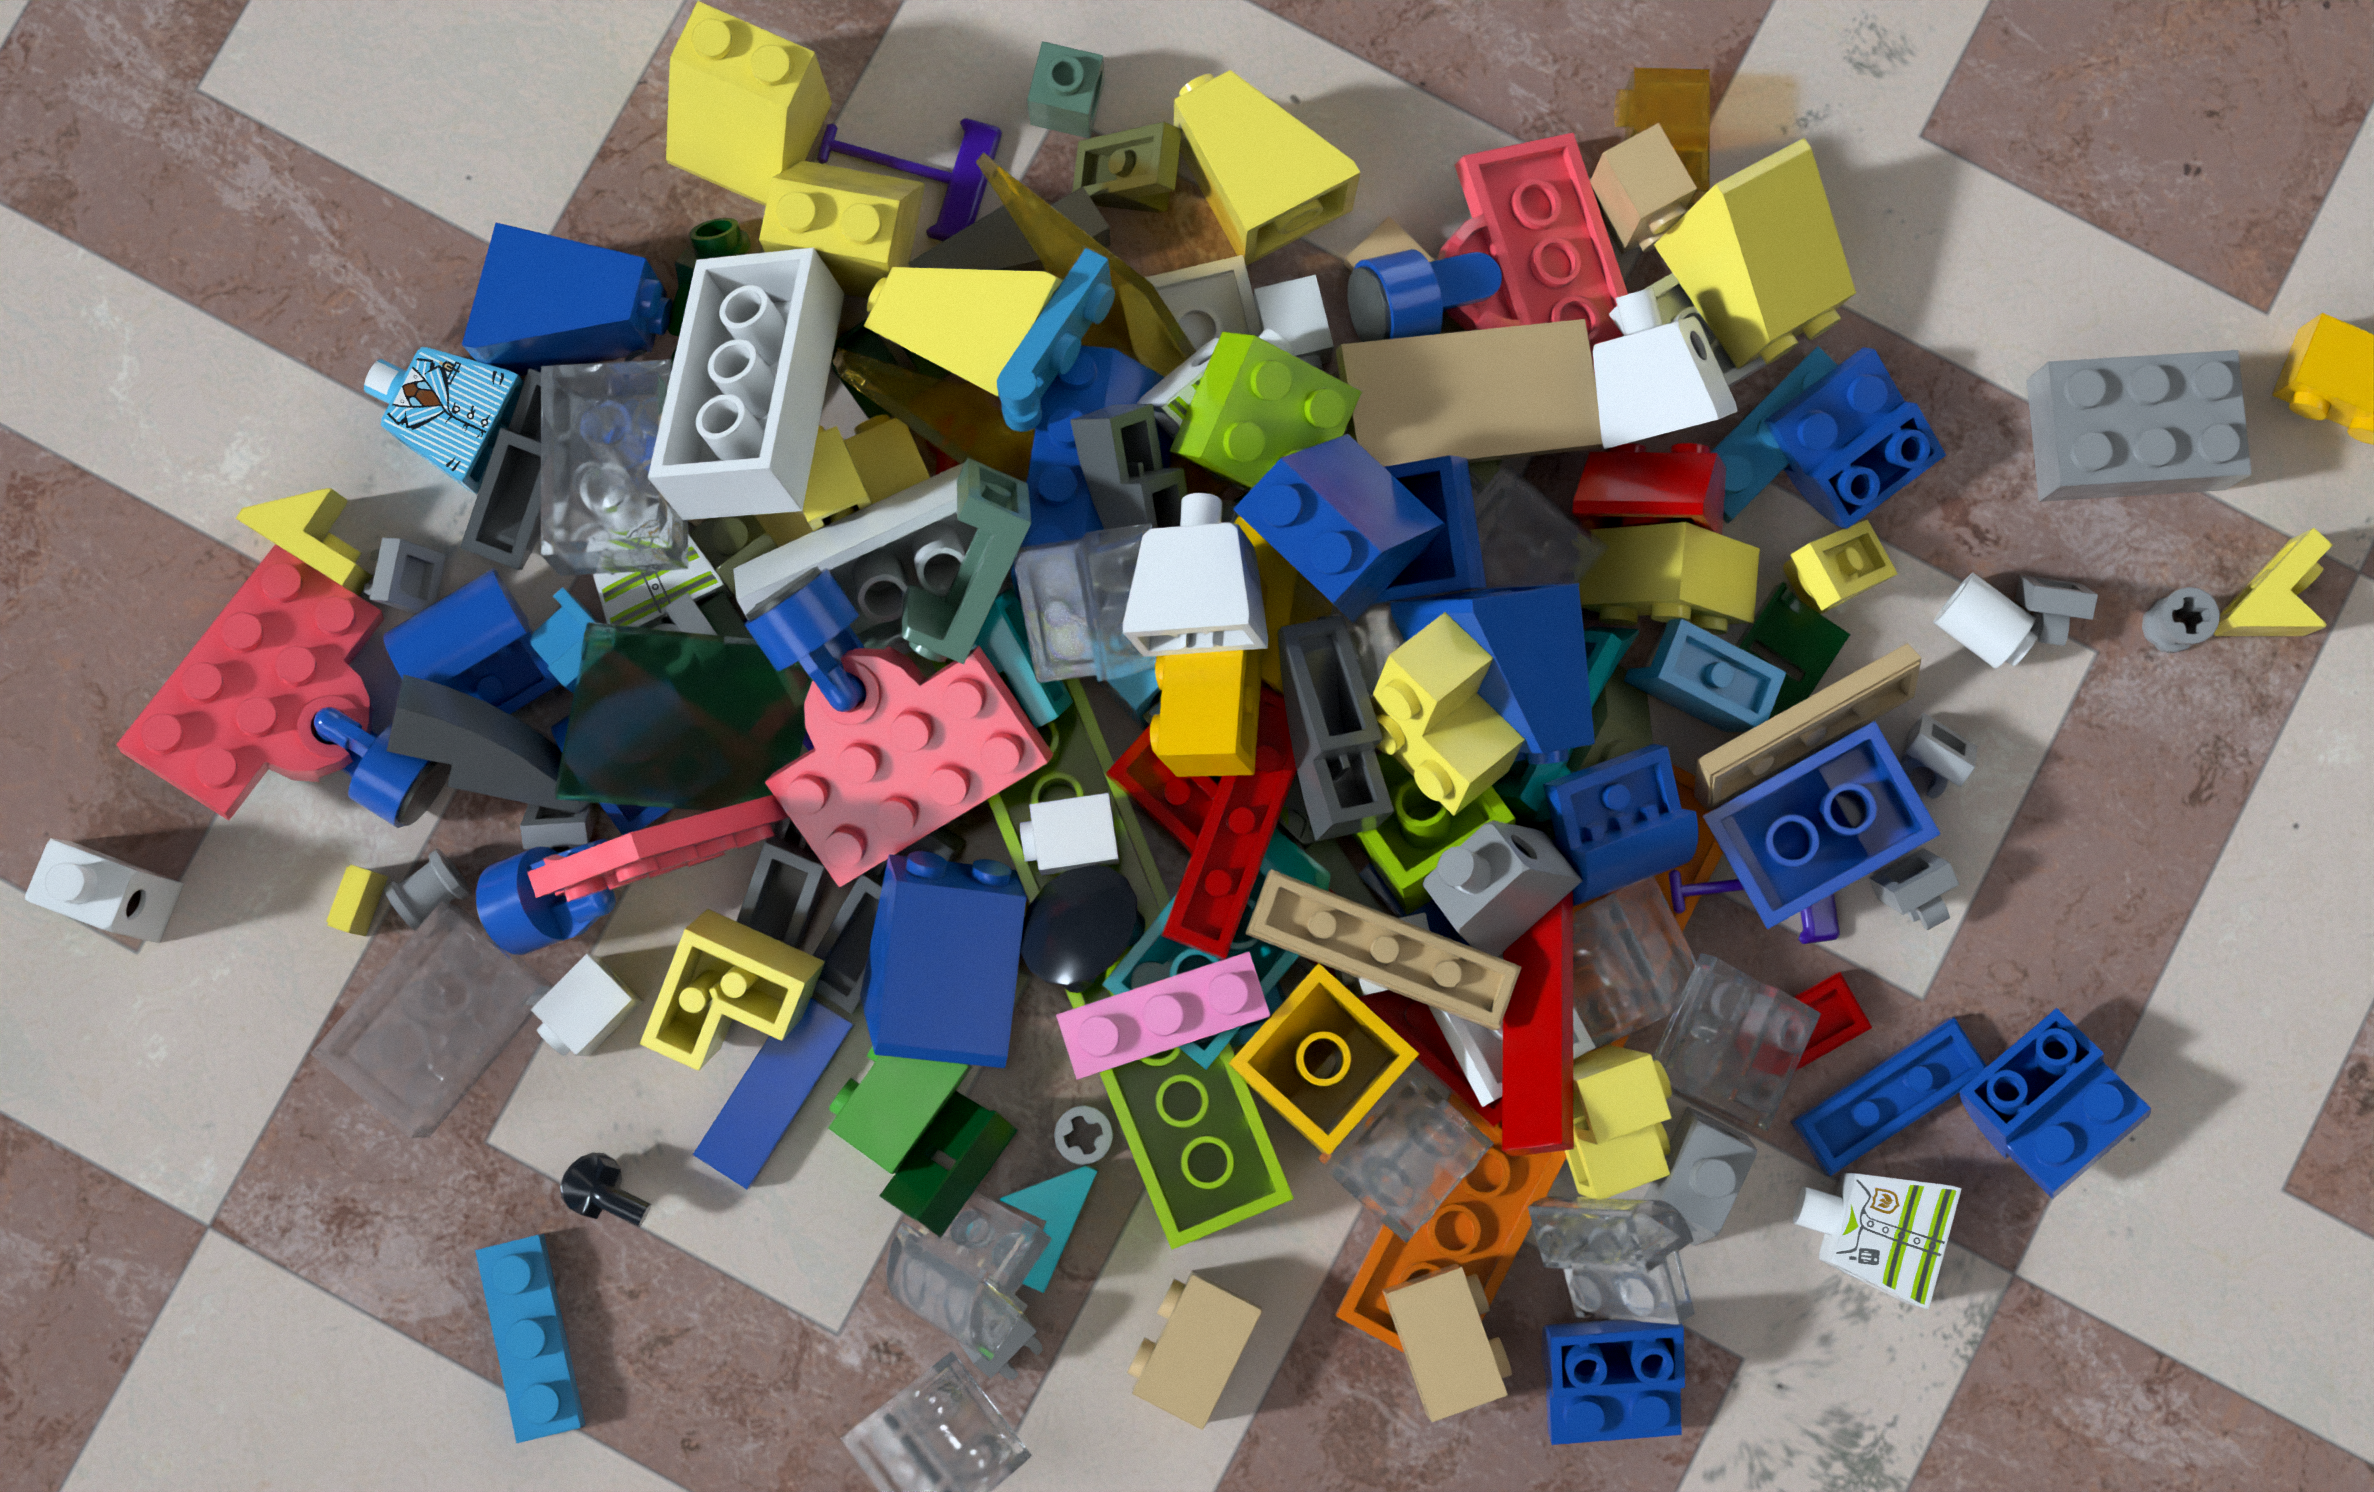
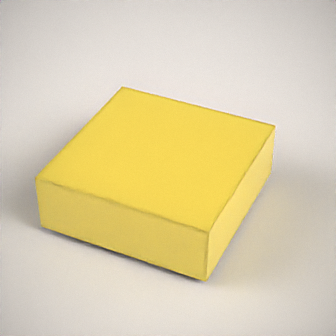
[326,864,388,936]

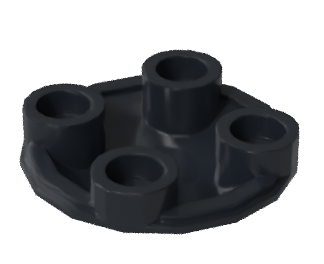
[1020,865,1146,993]

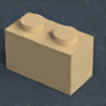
[1590,123,1697,255]
[1382,1264,1512,1422]
[1127,1271,1263,1430]

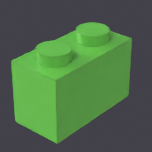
[828,1046,972,1174]

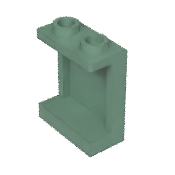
[902,458,1031,664]

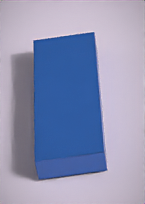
[693,997,855,1190]
[1790,1017,1987,1176]

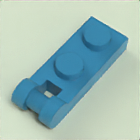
[997,248,1115,432]

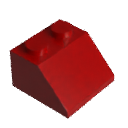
[1572,443,1726,535]

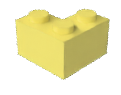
[803,415,930,531]
[1576,522,1760,635]
[1370,612,1525,816]
[640,909,825,1071]
[1565,1045,1672,1201]

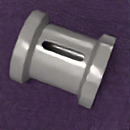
[2142,587,2220,653]
[384,848,472,933]
[1054,1105,1114,1165]

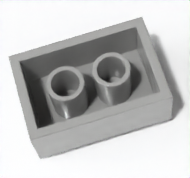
[2027,350,2252,502]

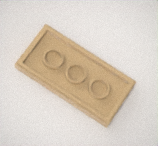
[1335,319,1603,467]

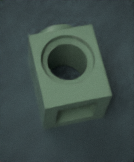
[1027,41,1105,138]

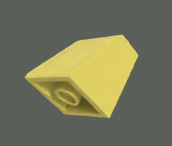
[666,1,832,206]
[1174,70,1360,266]
[1654,138,1856,369]
[759,160,925,299]
[864,267,1063,397]

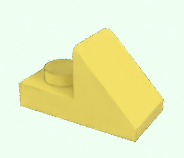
[235,488,373,596]
[1783,519,1898,615]
[2214,528,2333,636]

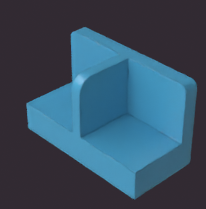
[531,587,637,702]
[1624,618,1786,732]

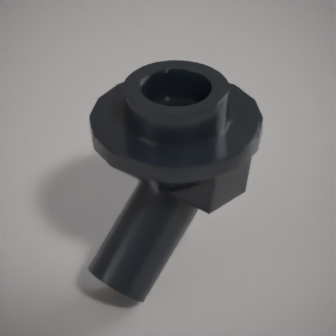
[560,1152,651,1227]

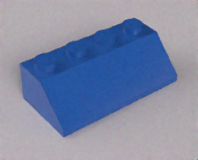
[1011,345,1174,619]

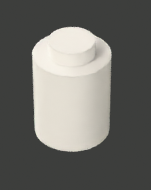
[1933,572,2038,669]

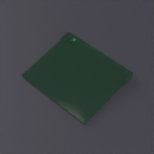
[555,622,813,811]

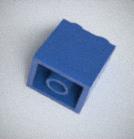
[462,222,672,376]
[1233,434,1446,623]
[1390,583,1595,764]
[860,851,1026,1068]

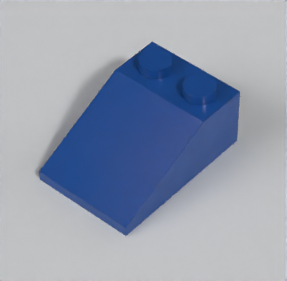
[1702,721,1941,929]

